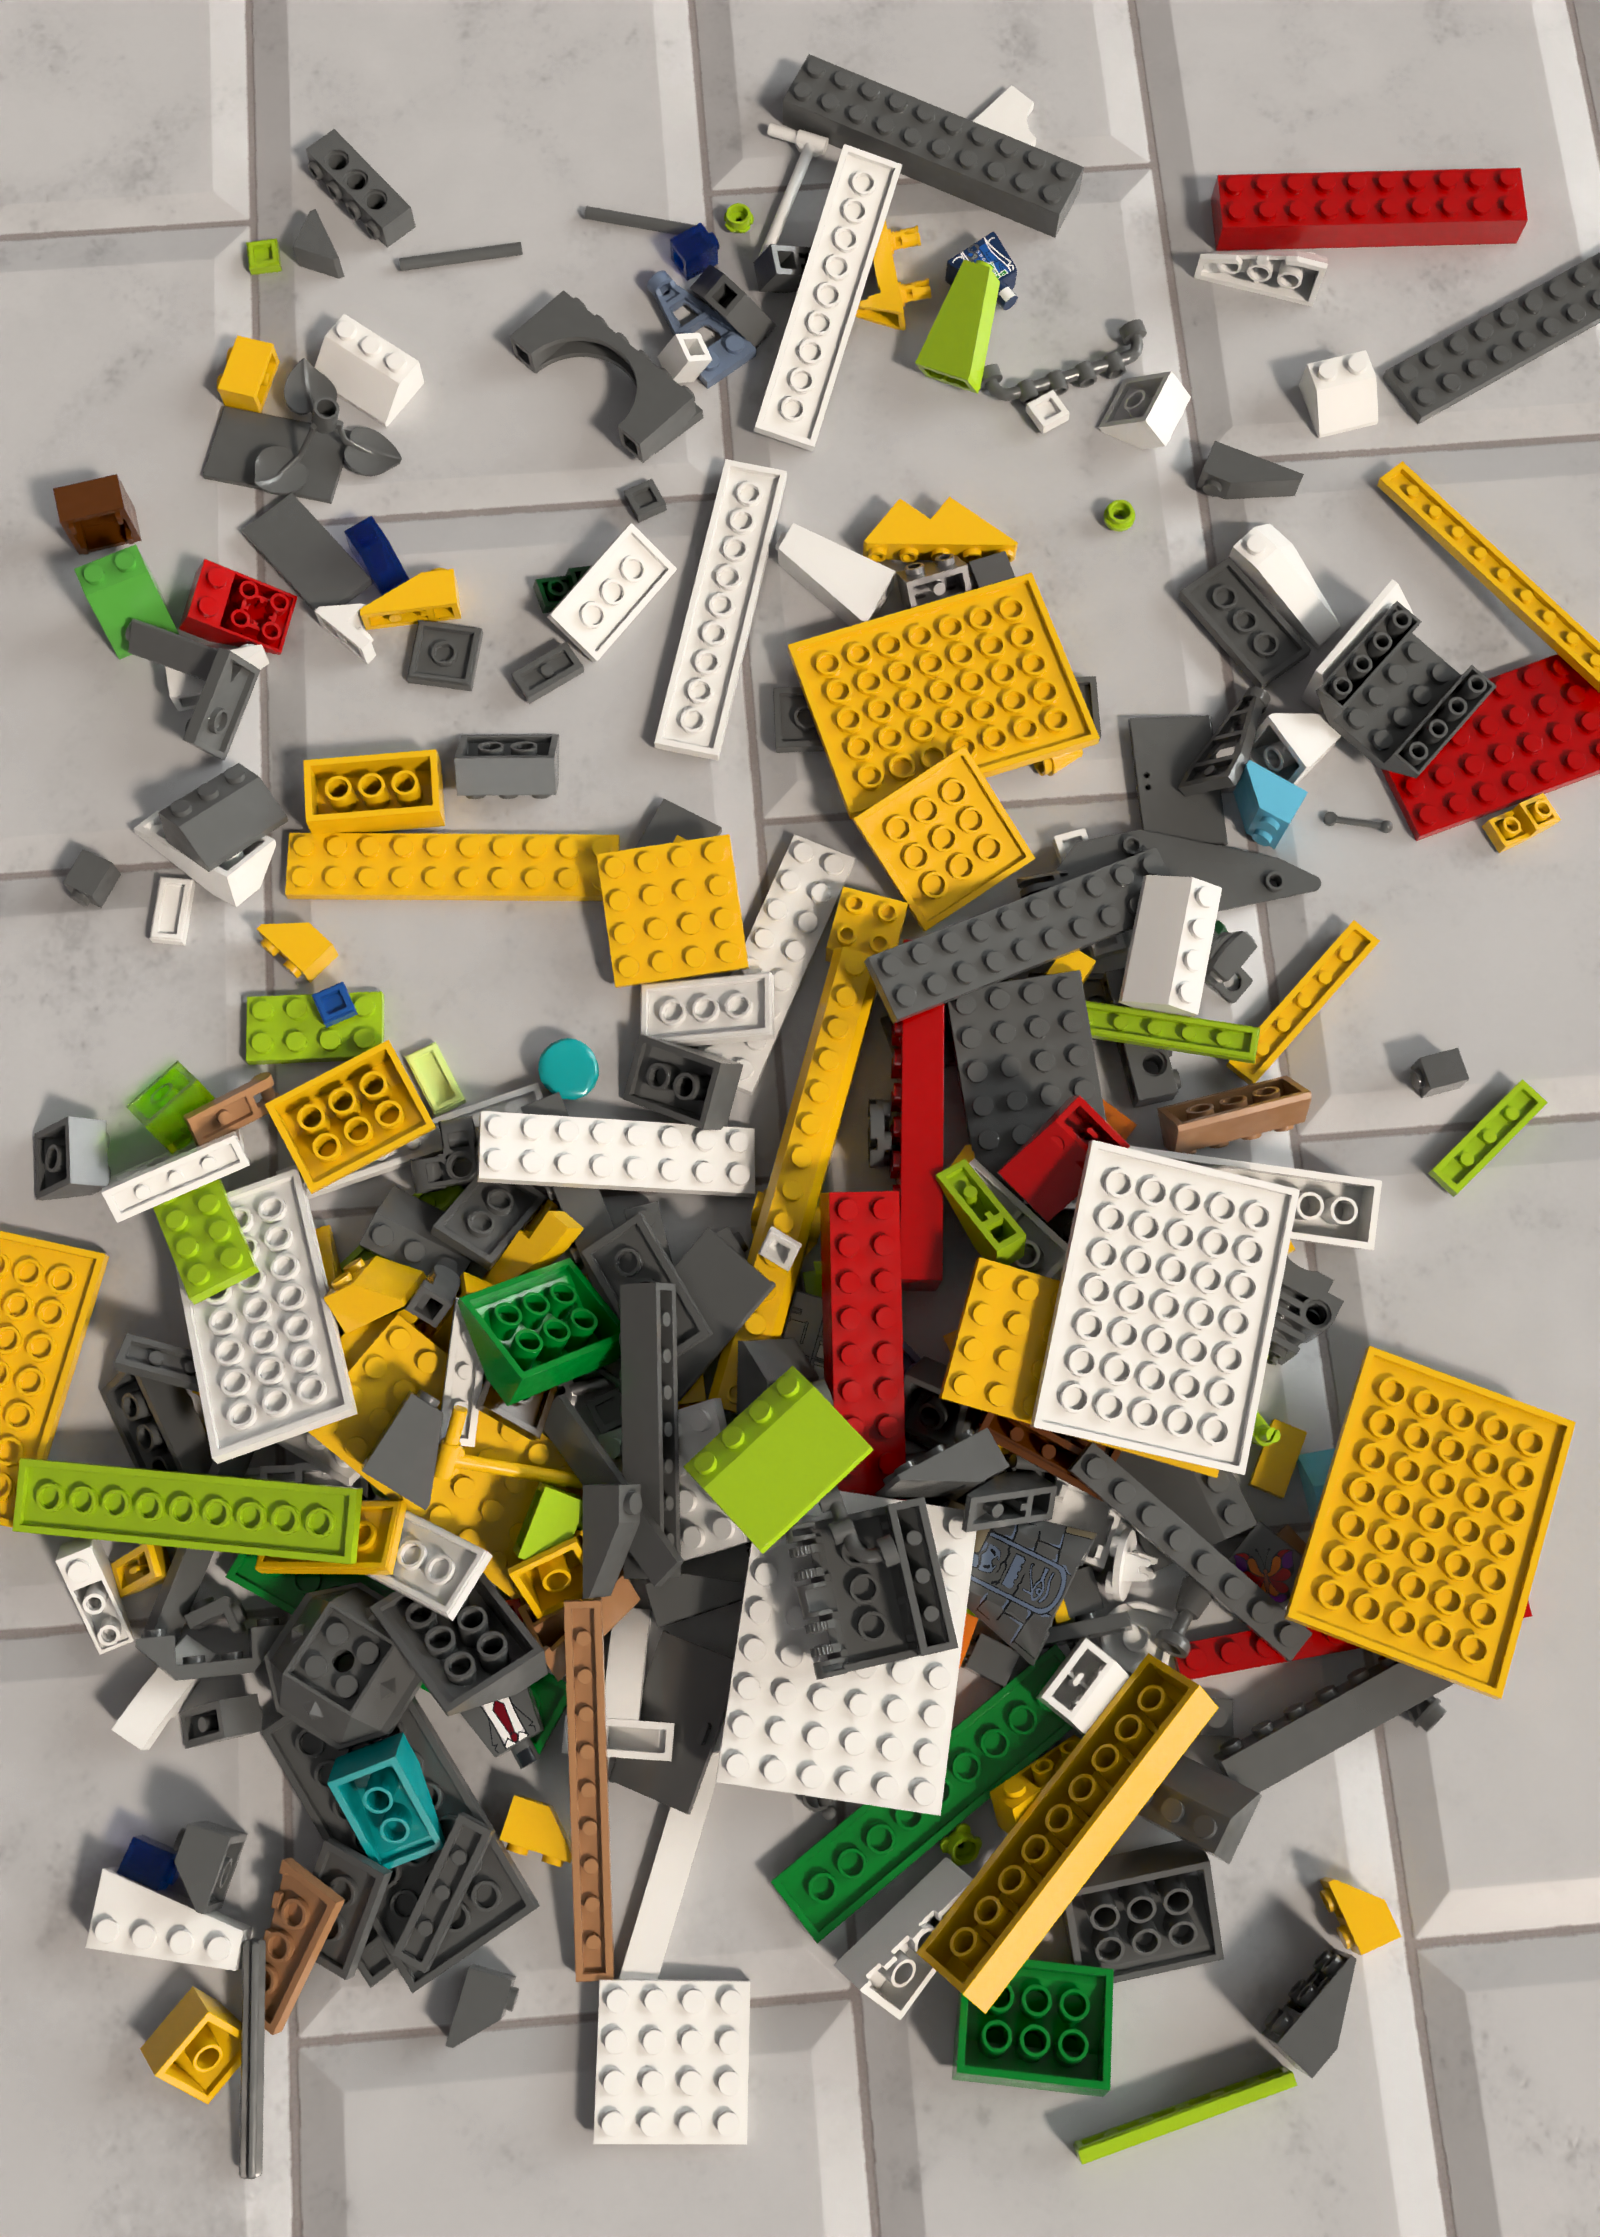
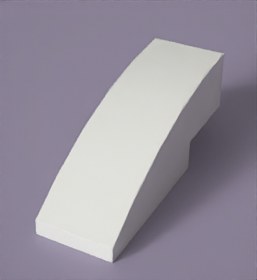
[605,1608,651,1721]
[111,1635,218,1750]
[562,1715,675,1762]

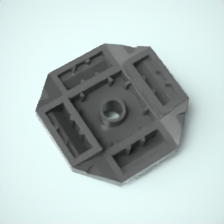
[264,1582,423,1752]

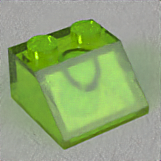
[126,1060,216,1154]

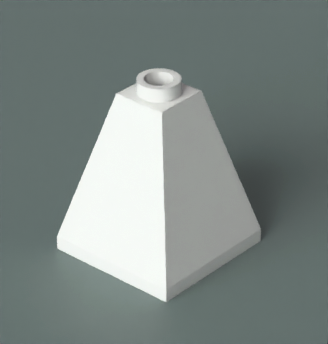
[1248,713,1341,785]

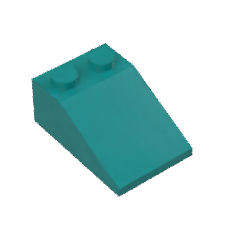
[327,1732,446,1869]

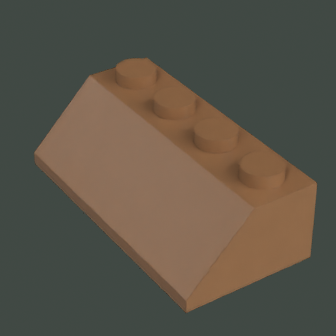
[1157,1075,1312,1154]

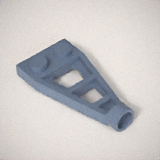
[647,270,756,389]

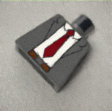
[460,1686,544,1769]

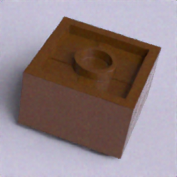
[53,474,142,555]

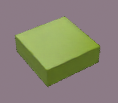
[246,238,282,275]

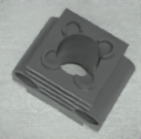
[1267,1256,1344,1366]

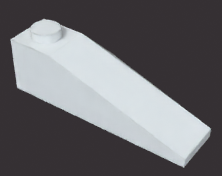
[1194,250,1328,307]
[1229,523,1341,649]
[134,810,276,907]

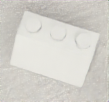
[315,314,424,428]

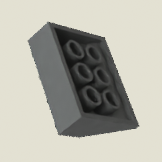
[1116,1451,1258,1572]
[369,1573,548,1717]
[1062,1840,1224,1983]

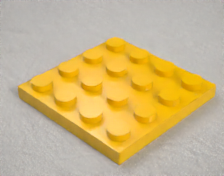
[852,746,1036,931]
[596,834,749,988]

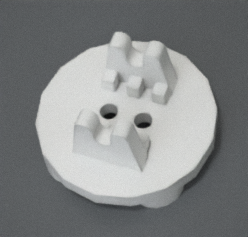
[1105,1528,1158,1602]

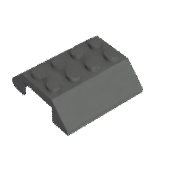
[785,1497,959,1680]

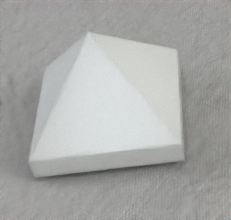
[758,1226,802,1271]

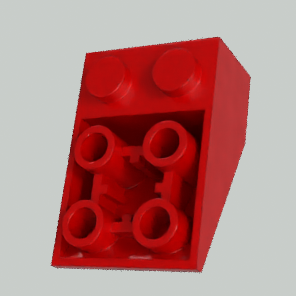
[179,559,298,655]
[997,1095,1130,1222]

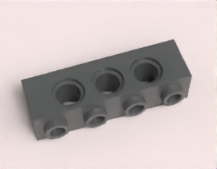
[306,129,416,248]
[1101,968,1181,1108]

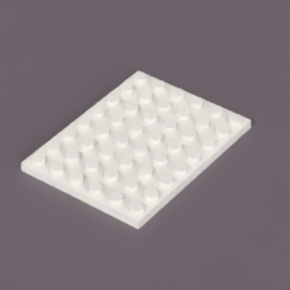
[1030,1140,1300,1475]
[716,1491,976,1816]

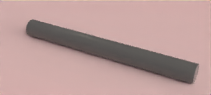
[585,206,706,240]
[399,242,523,271]

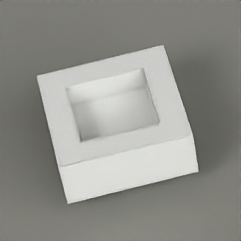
[1026,390,1070,434]

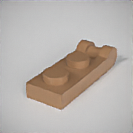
[183,1072,280,1146]

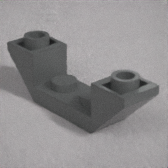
[135,1618,286,1681]

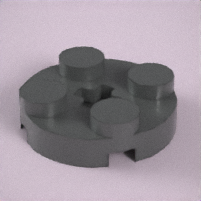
[868,1099,892,1168]

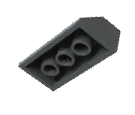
[100,1372,213,1474]

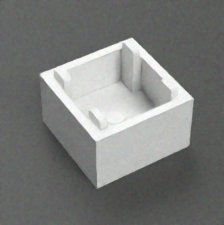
[1044,1478,1121,1573]

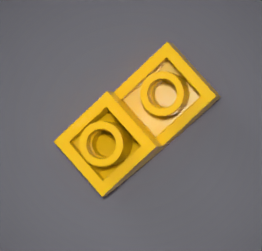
[1482,793,1561,853]

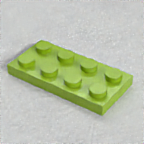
[246,991,384,1065]
[153,1179,259,1305]

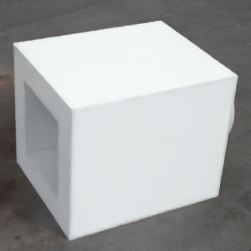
[657,333,712,383]

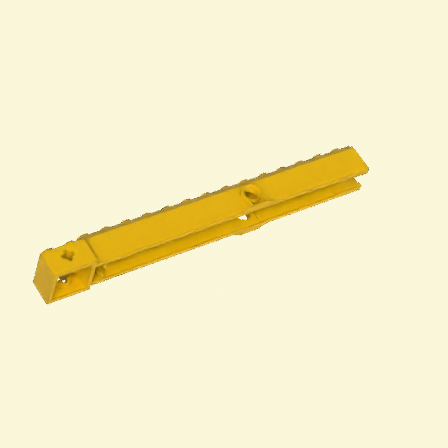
[708,886,908,1413]

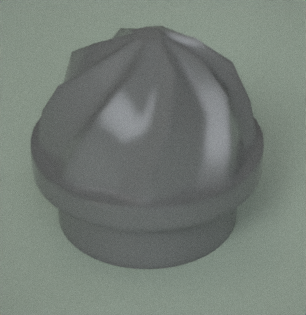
[1407,1696,1447,1732]

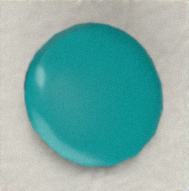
[538,1038,599,1100]

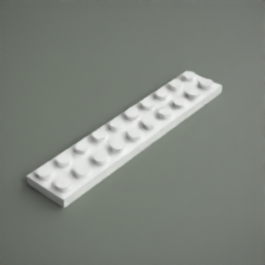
[754,144,902,452]
[654,459,787,761]

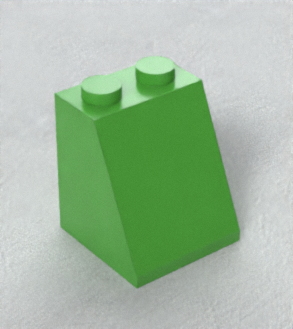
[74,544,179,660]

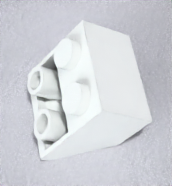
[1036,1638,1130,1736]

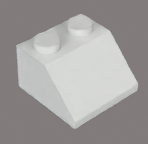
[1298,350,1378,438]
[1099,371,1191,450]

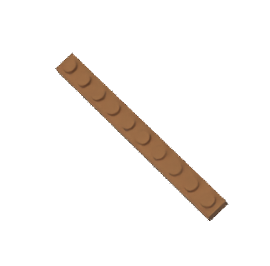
[564,1598,615,1982]

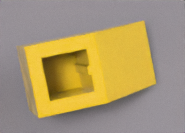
[256,922,339,983]
[499,1794,572,1867]
[1320,1877,1402,1955]

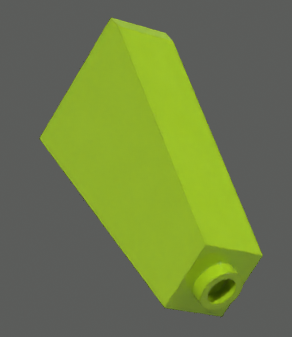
[915,260,1000,394]

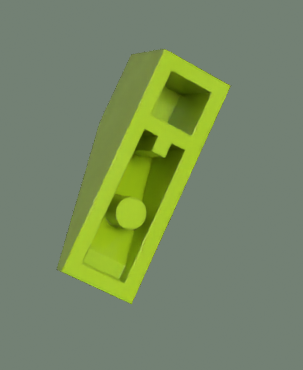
[936,1159,1026,1265]

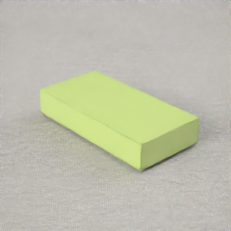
[405,1042,466,1117]

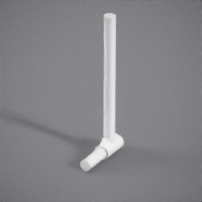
[758,123,829,257]

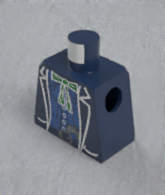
[945,231,1018,310]

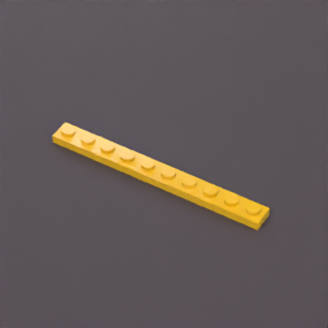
[1377,461,1600,693]

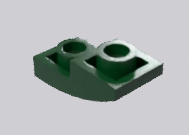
[533,565,592,613]

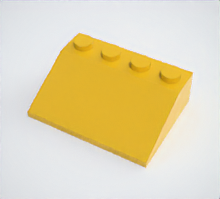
[265,1039,436,1194]

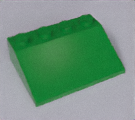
[457,1258,621,1406]
[952,1959,1114,2097]

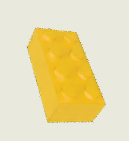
[303,749,445,834]

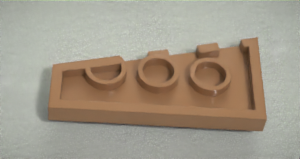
[263,1857,345,2035]

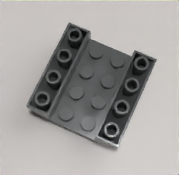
[1316,601,1497,778]

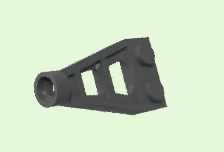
[1178,686,1271,797]

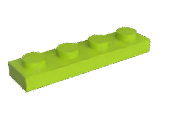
[1428,1079,1548,1197]

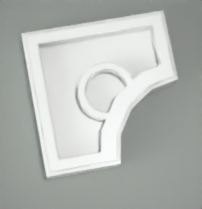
[973,85,1036,146]

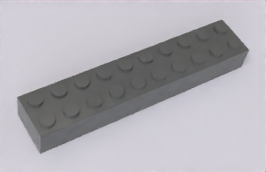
[783,54,1084,238]

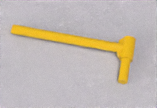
[434,1405,583,1489]

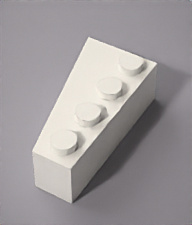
[834,1857,973,2020]

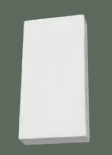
[149,876,196,946]

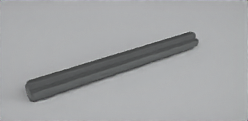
[239,1938,266,2179]

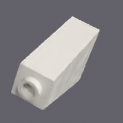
[775,523,896,626]

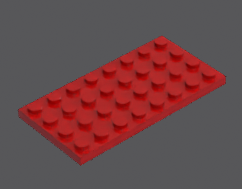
[1381,654,1600,841]

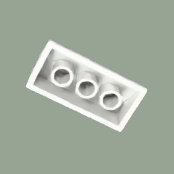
[1301,579,1414,714]
[1118,875,1222,1017]

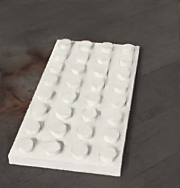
[175,1168,358,1464]

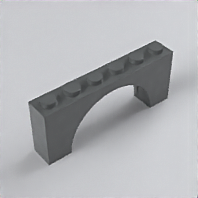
[510,290,696,463]

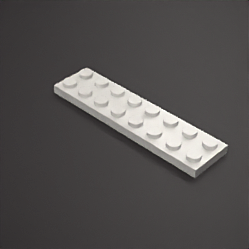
[697,834,855,1096]
[477,1111,755,1198]

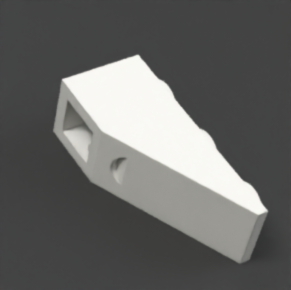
[165,644,269,712]
[55,1538,135,1655]

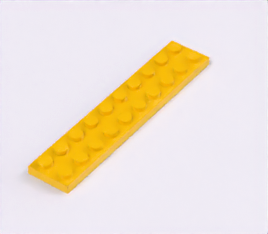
[285,833,620,901]

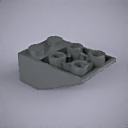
[875,1428,1009,1500]
[1261,1948,1356,2078]

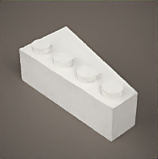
[85,1866,253,1971]

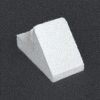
[315,603,376,664]

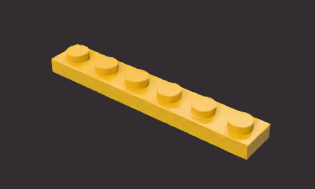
[1226,920,1380,1085]

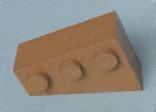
[518,1568,641,1682]

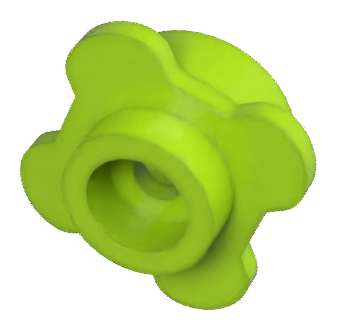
[940,1823,982,1866]

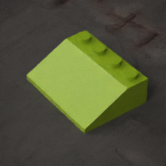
[683,1365,873,1554]

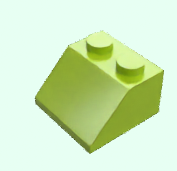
[513,1482,583,1560]

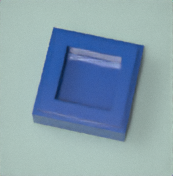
[312,982,358,1028]

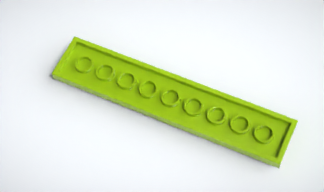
[12,1458,363,1564]

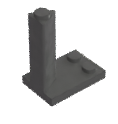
[125,619,261,761]

